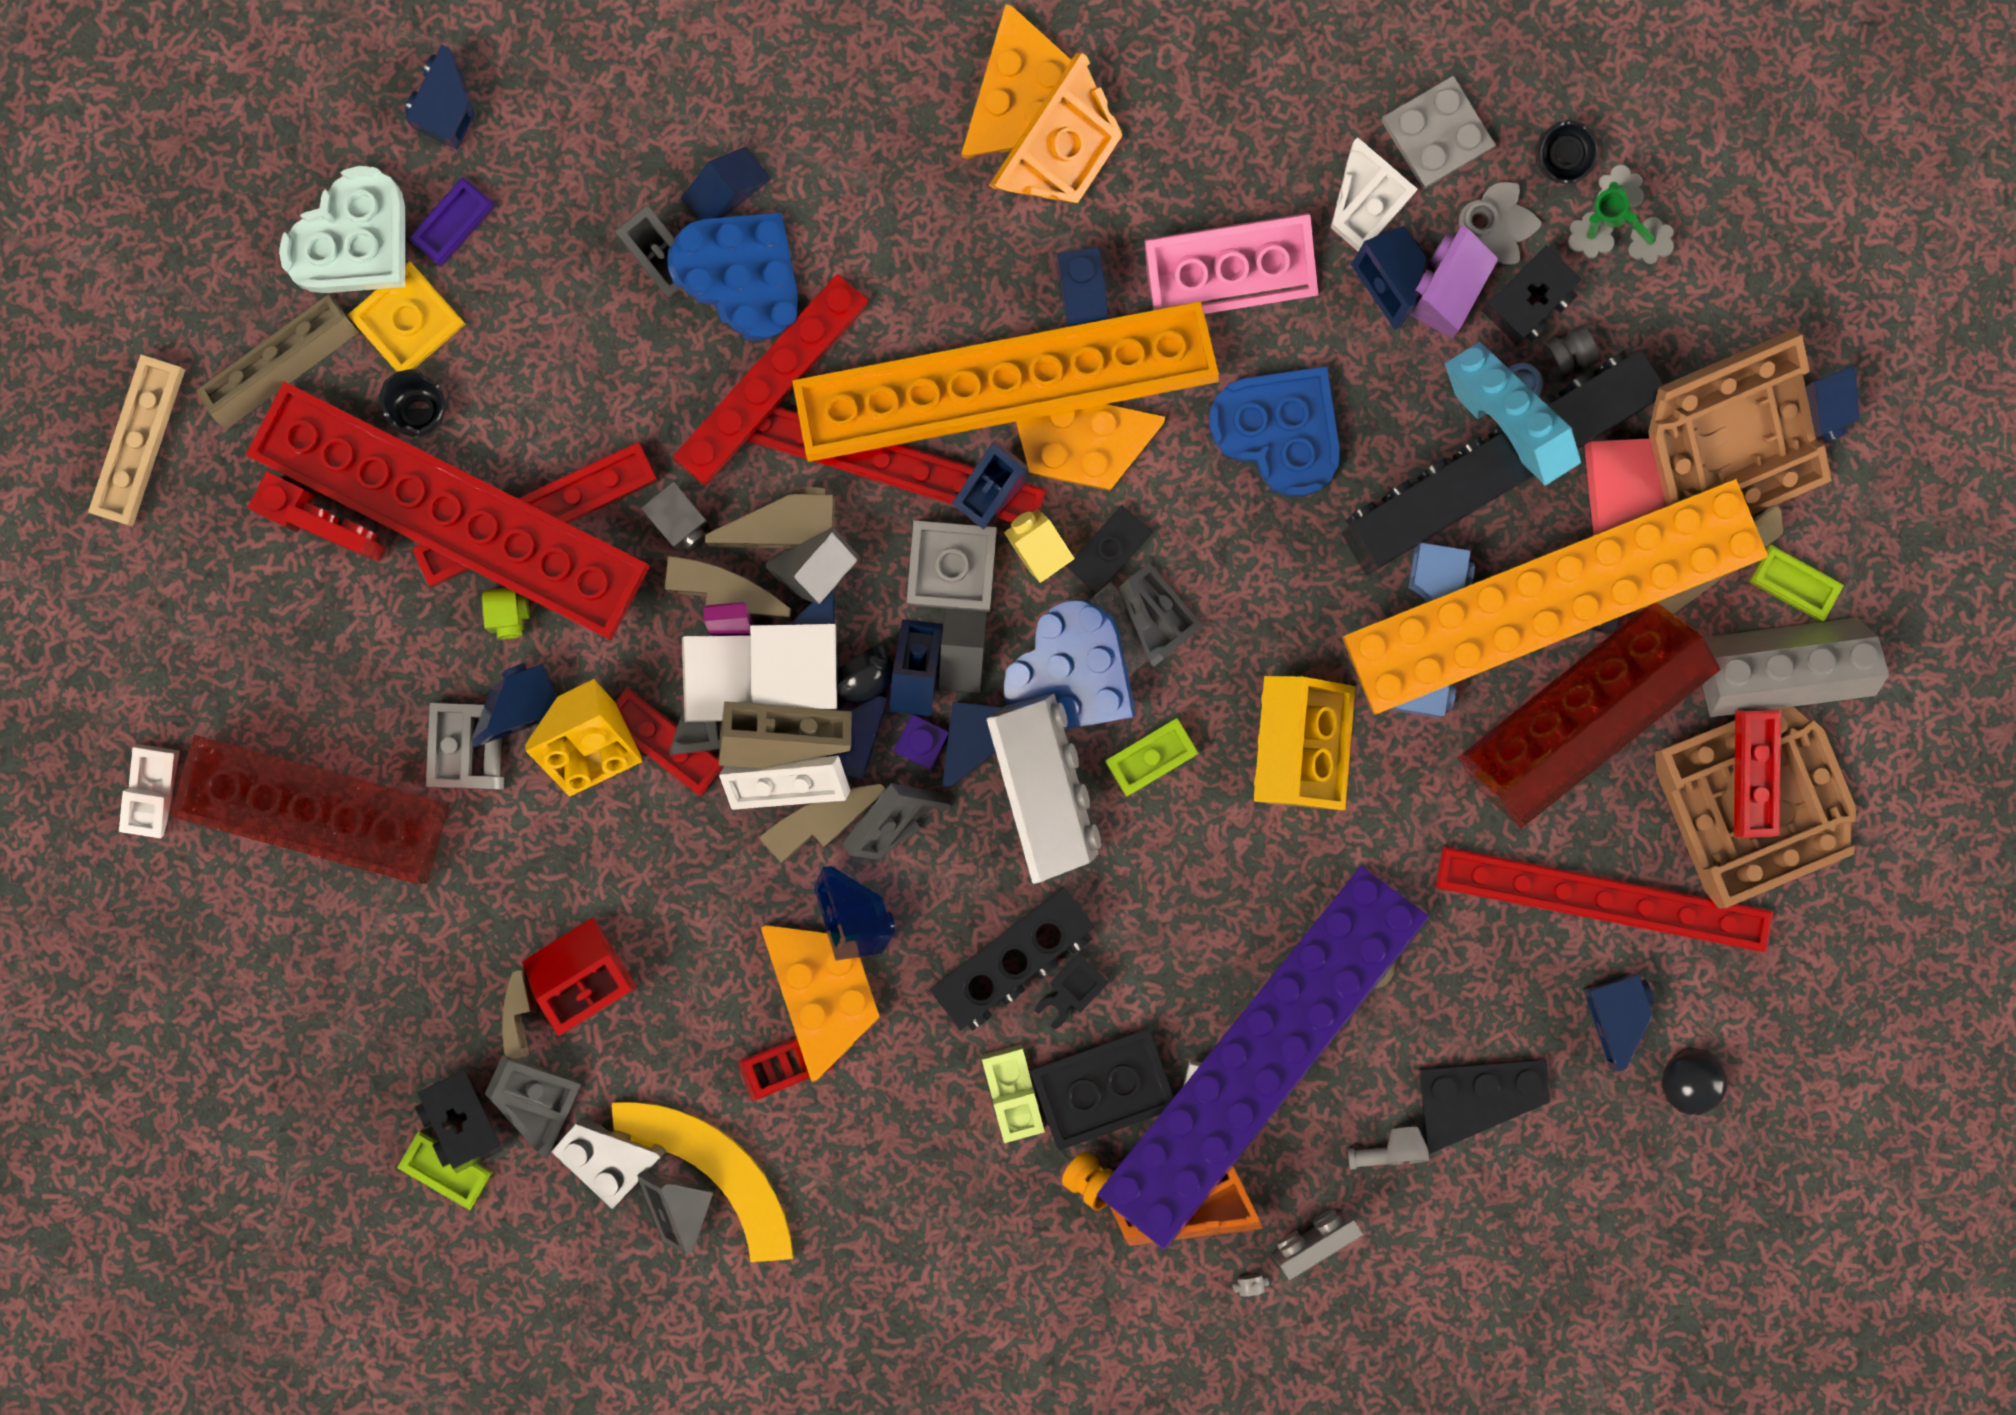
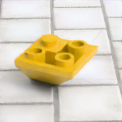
[525,679,642,797]

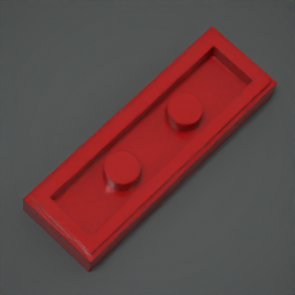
[615,687,724,797]
[1734,709,1781,838]

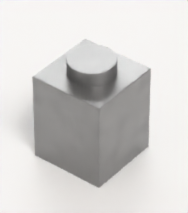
[641,482,710,551]

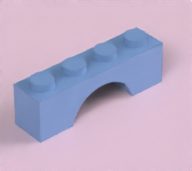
[1389,543,1475,718]

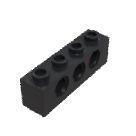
[930,887,1095,1031]

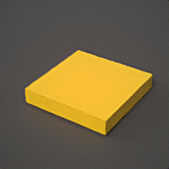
[347,261,466,371]

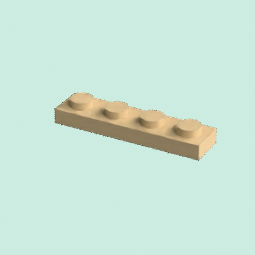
[88,355,185,527]

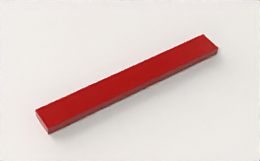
[729,391,1046,523]
[1435,847,1774,953]

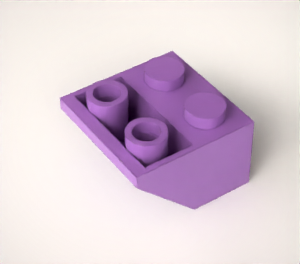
[1409,225,1498,339]

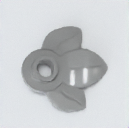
[1458,182,1542,265]

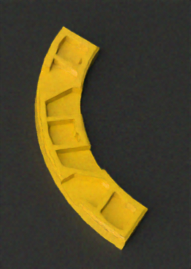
[612,1101,794,1262]

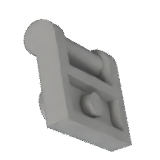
[426,703,504,790]

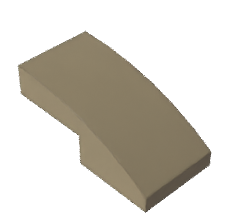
[502,969,537,1059]

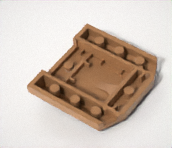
[1648,329,1832,516]
[1655,706,1856,909]

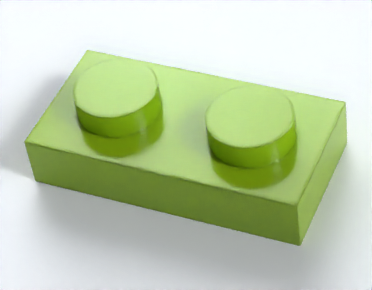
[1105,718,1199,797]

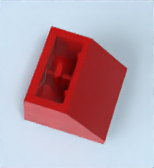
[521,917,638,1036]

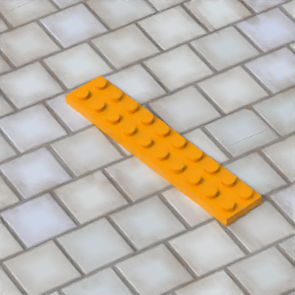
[792,301,1219,462]
[1342,479,1768,715]

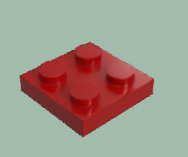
[282,502,386,562]

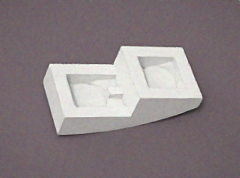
[119,744,180,838]

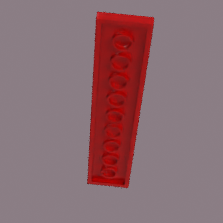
[245,381,650,641]

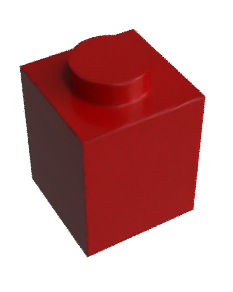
[247,471,316,533]

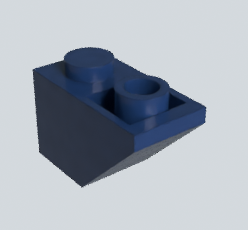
[405,45,475,150]

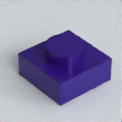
[893,714,949,770]

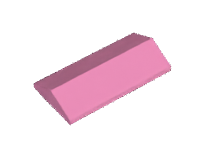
[1144,213,1318,314]

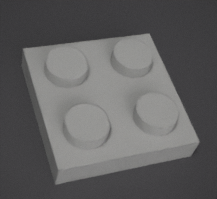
[1381,76,1496,190]
[907,521,997,612]
[1272,1209,1363,1280]

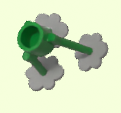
[1568,165,1674,264]

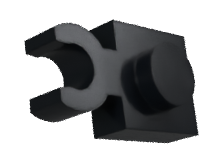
[1035,953,1109,1029]

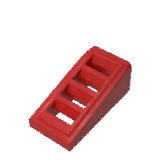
[737,1038,834,1102]

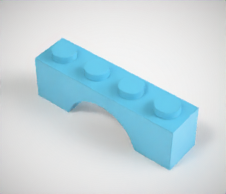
[1445,342,1581,485]

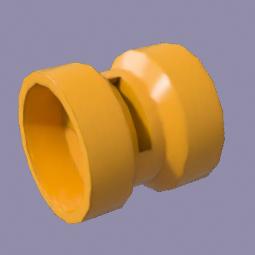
[1062,1151,1114,1211]

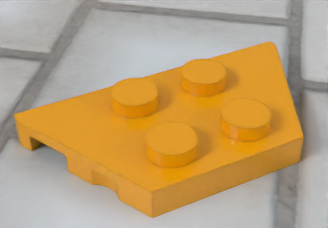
[961,4,1071,159]
[989,53,1123,203]
[1016,404,1165,491]
[761,925,880,1083]

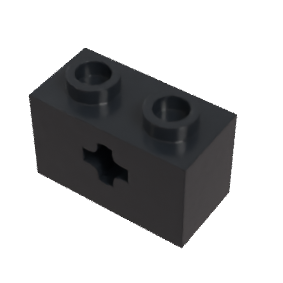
[1482,245,1582,345]
[415,1069,503,1173]

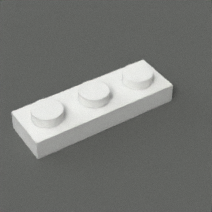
[719,756,851,810]

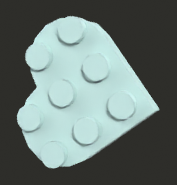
[279,166,405,293]

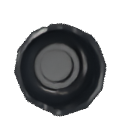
[1535,120,1599,184]
[379,369,447,437]
[837,644,894,703]
[1661,1048,1727,1116]

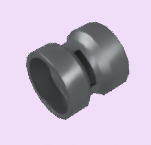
[1542,325,1599,380]

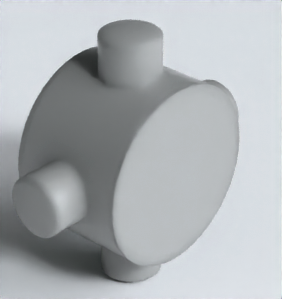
[1233,1274,1269,1296]

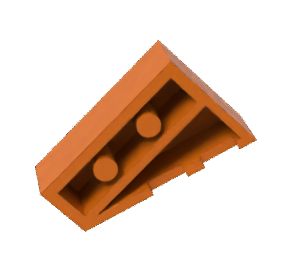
[1110,1166,1262,1246]

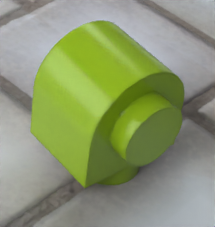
[482,587,530,639]

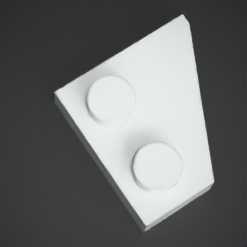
[1330,137,1418,251]

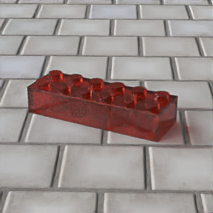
[1457,602,1721,829]
[170,735,450,884]

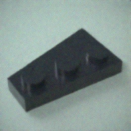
[1419,1059,1550,1154]

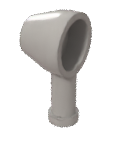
[1348,1127,1430,1170]

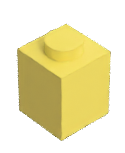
[1004,509,1074,583]

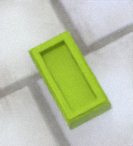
[1748,545,1844,622]
[397,1130,493,1211]

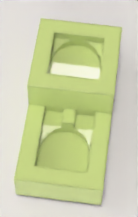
[981,1044,1045,1143]

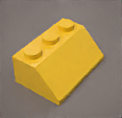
[1254,676,1356,811]

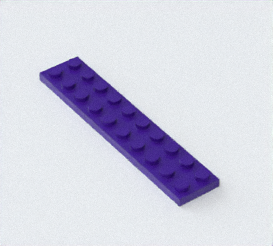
[1097,866,1429,1251]

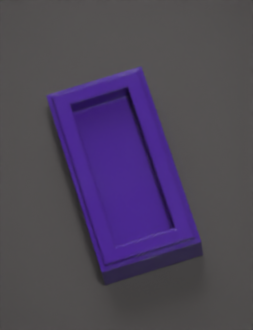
[408,177,495,267]

